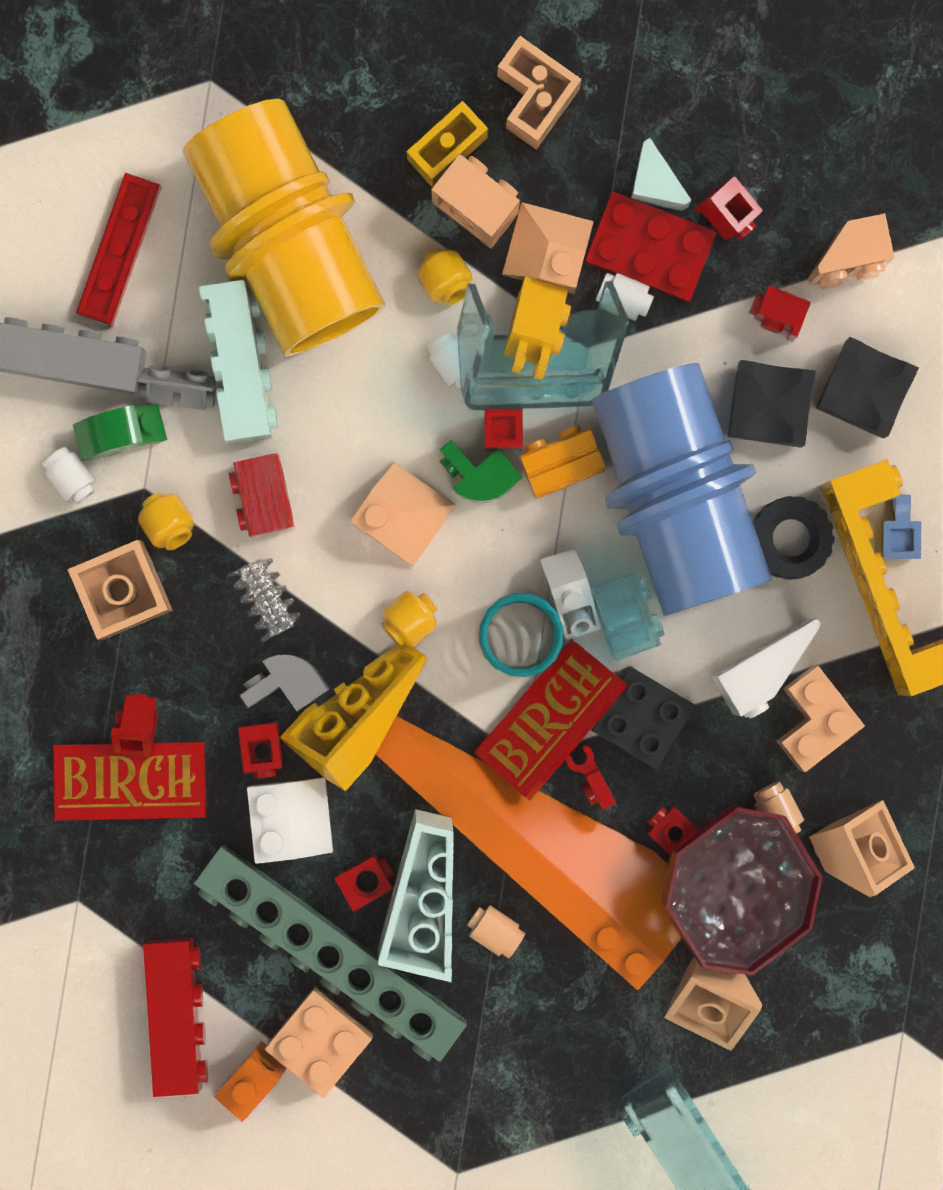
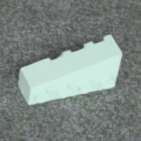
[199,280,278,444]

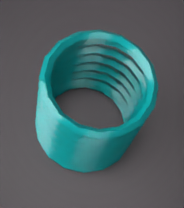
[479,593,563,677]

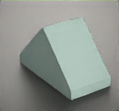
[631,138,691,211]

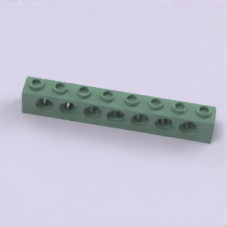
[194,844,467,1062]

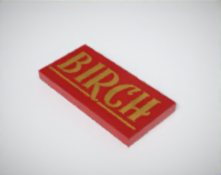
[474,639,628,801]
[54,742,207,821]

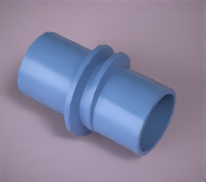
[591,363,772,616]

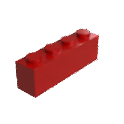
[143,937,208,1097]

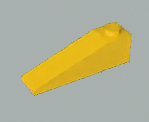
[280,644,428,791]

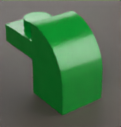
[73,404,167,461]
[439,440,523,503]

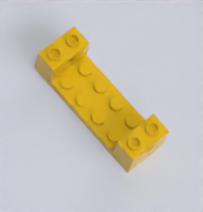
[820,459,943,696]

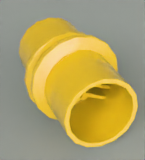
[183,98,386,356]

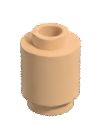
[753,781,804,834]
[467,905,525,958]

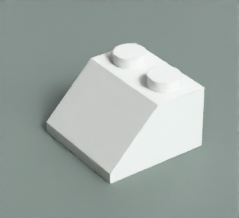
[247,778,333,864]

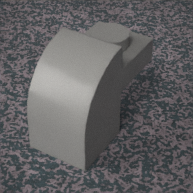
[240,655,330,711]

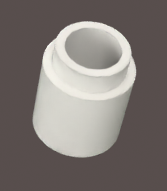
[596,273,654,321]
[427,332,480,390]
[42,447,96,504]

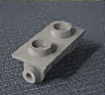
[138,365,218,410]

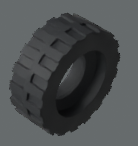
[753,496,835,580]

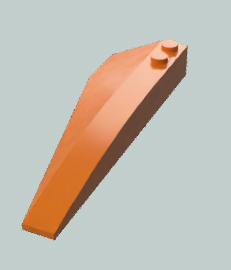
[376,716,690,990]

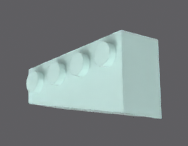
[377,809,453,982]

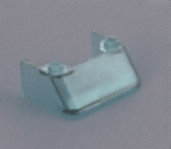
[457,281,629,410]
[621,1065,751,1190]

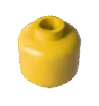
[417,248,473,306]
[138,493,194,550]
[381,591,437,647]

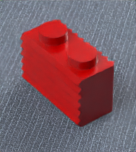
[228,453,295,538]

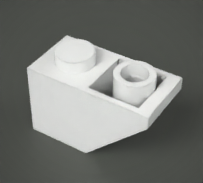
[540,548,601,641]

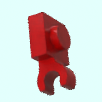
[565,745,616,810]

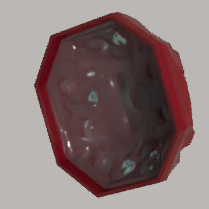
[661,806,823,976]

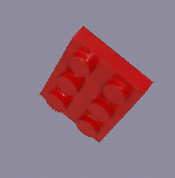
[585,191,717,303]

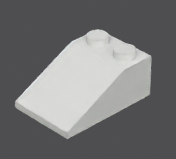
[711,618,821,719]

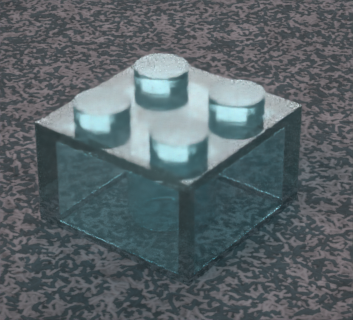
[590,573,665,660]

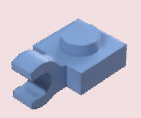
[881,495,921,559]

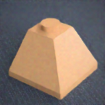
[502,202,594,294]
[350,463,456,566]
[809,800,915,897]
[664,957,762,1051]

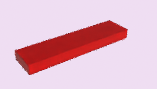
[76,172,162,327]

